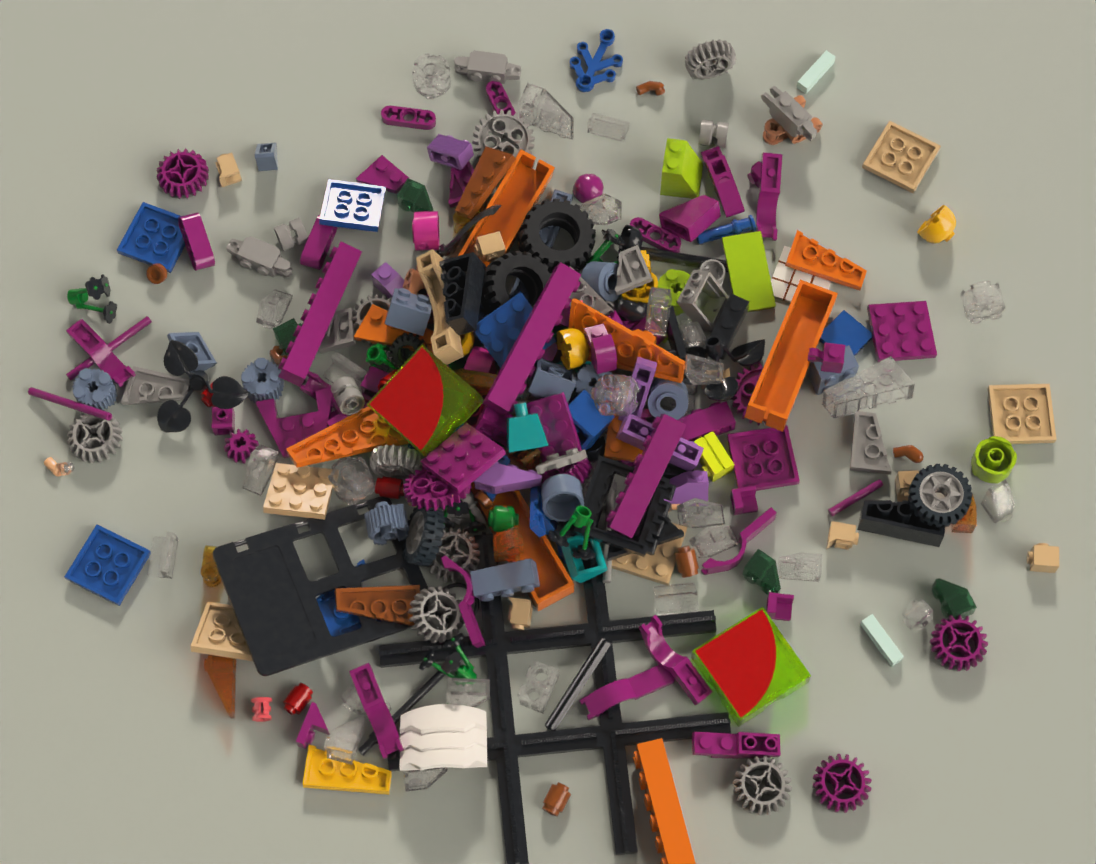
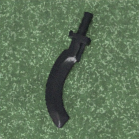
[436,205,501,257]

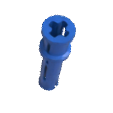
[697,215,756,245]

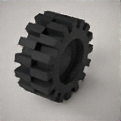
[389,333,428,370]

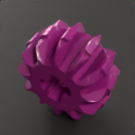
[224,429,259,464]

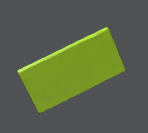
[722,231,776,312]

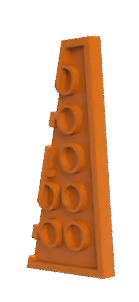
[568,298,686,383]
[286,406,412,468]

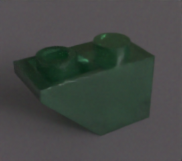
[397,178,433,212]
[742,549,781,595]
[932,578,977,620]

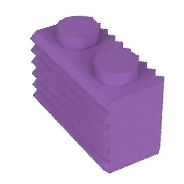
[427,134,474,170]

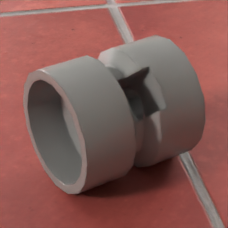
[699,120,729,148]
[274,218,308,251]
[700,259,725,294]
[331,377,365,415]

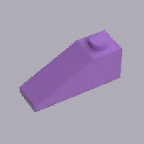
[371,262,404,299]
[618,357,657,421]
[664,470,709,504]

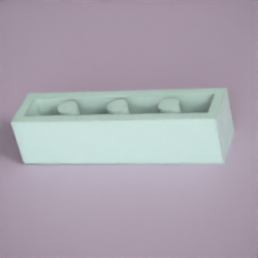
[797,50,836,94]
[860,614,904,667]

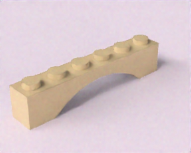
[416,249,464,365]

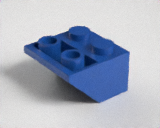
[568,390,615,450]

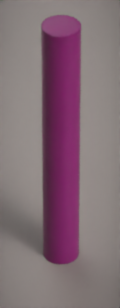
[828,479,883,517]

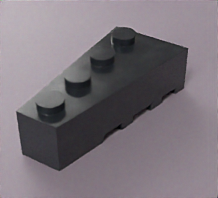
[439,252,486,335]
[857,500,945,547]

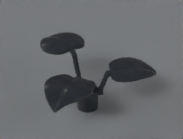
[685,336,765,401]
[157,340,249,433]

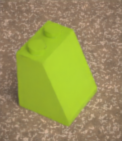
[660,138,703,199]

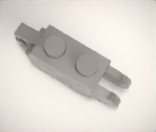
[454,50,521,84]
[761,86,817,141]
[226,236,293,278]

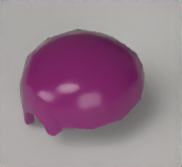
[572,174,604,203]

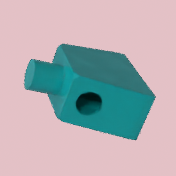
[507,402,548,453]

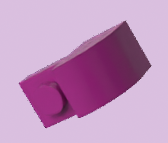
[584,323,617,374]

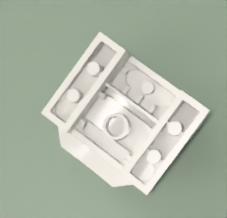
[399,704,487,771]

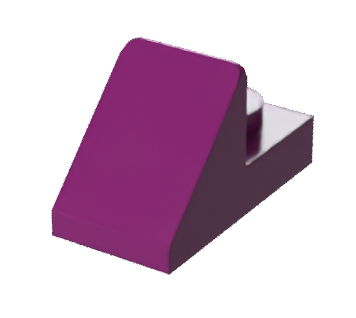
[296,702,330,749]

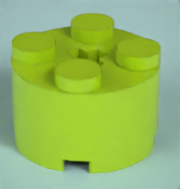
[656,269,690,316]
[971,436,1017,484]

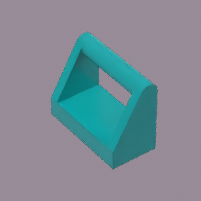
[562,535,608,583]

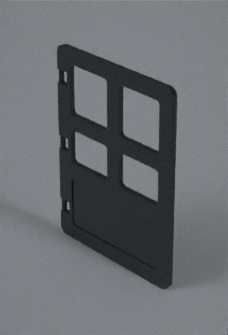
[213,497,438,676]

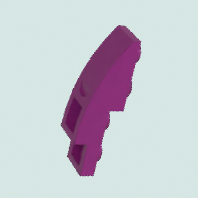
[701,146,745,218]
[692,732,781,759]

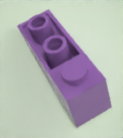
[474,461,542,494]

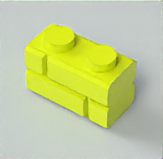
[694,432,734,482]

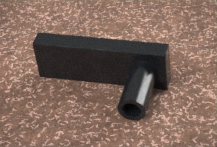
[662,306,688,362]

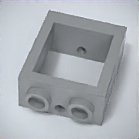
[677,270,729,331]

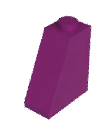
[659,195,721,242]

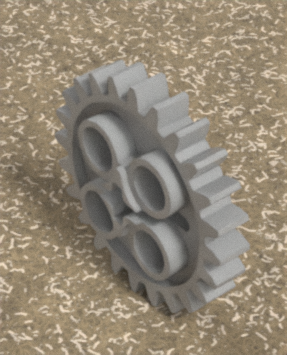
[472,109,535,158]

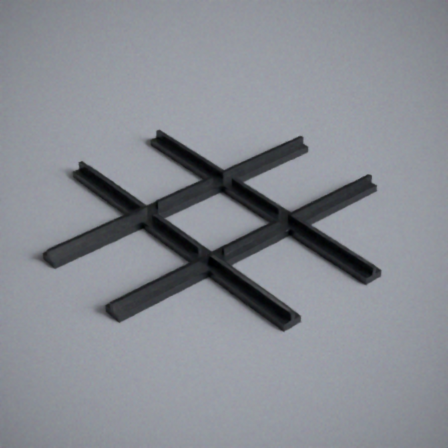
[379,526,731,864]

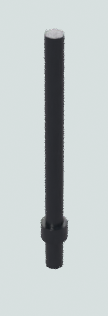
[358,670,445,756]

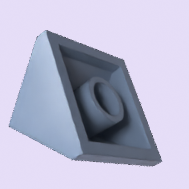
[167,332,217,378]

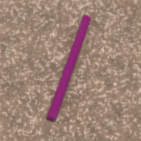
[66,316,152,381]
[28,387,112,421]

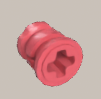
[251,697,272,722]

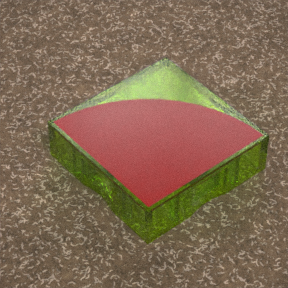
[366,345,484,457]
[691,607,811,727]

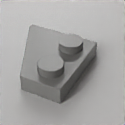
[615,245,653,295]
[318,307,356,354]
[536,448,587,475]

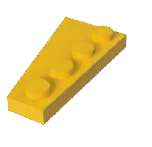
[303,744,392,795]

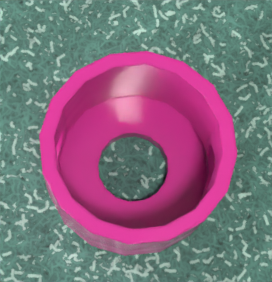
[412,211,440,251]
[462,345,498,388]

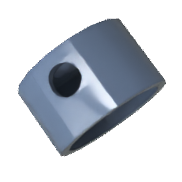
[581,261,620,302]
[648,378,688,420]
[541,474,584,521]

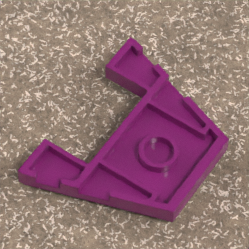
[256,388,333,458]

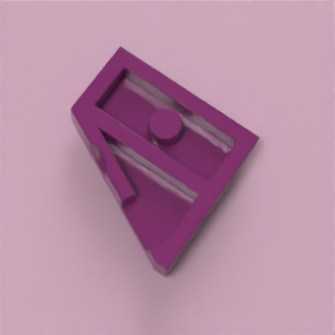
[356,155,410,194]
[449,161,474,208]

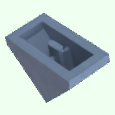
[255,143,278,171]

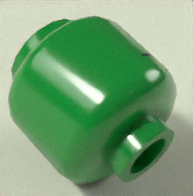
[488,505,519,533]

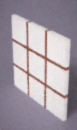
[771,246,832,303]

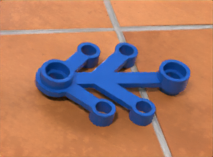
[570,29,623,92]

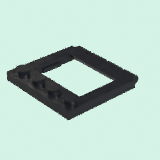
[573,455,676,557]

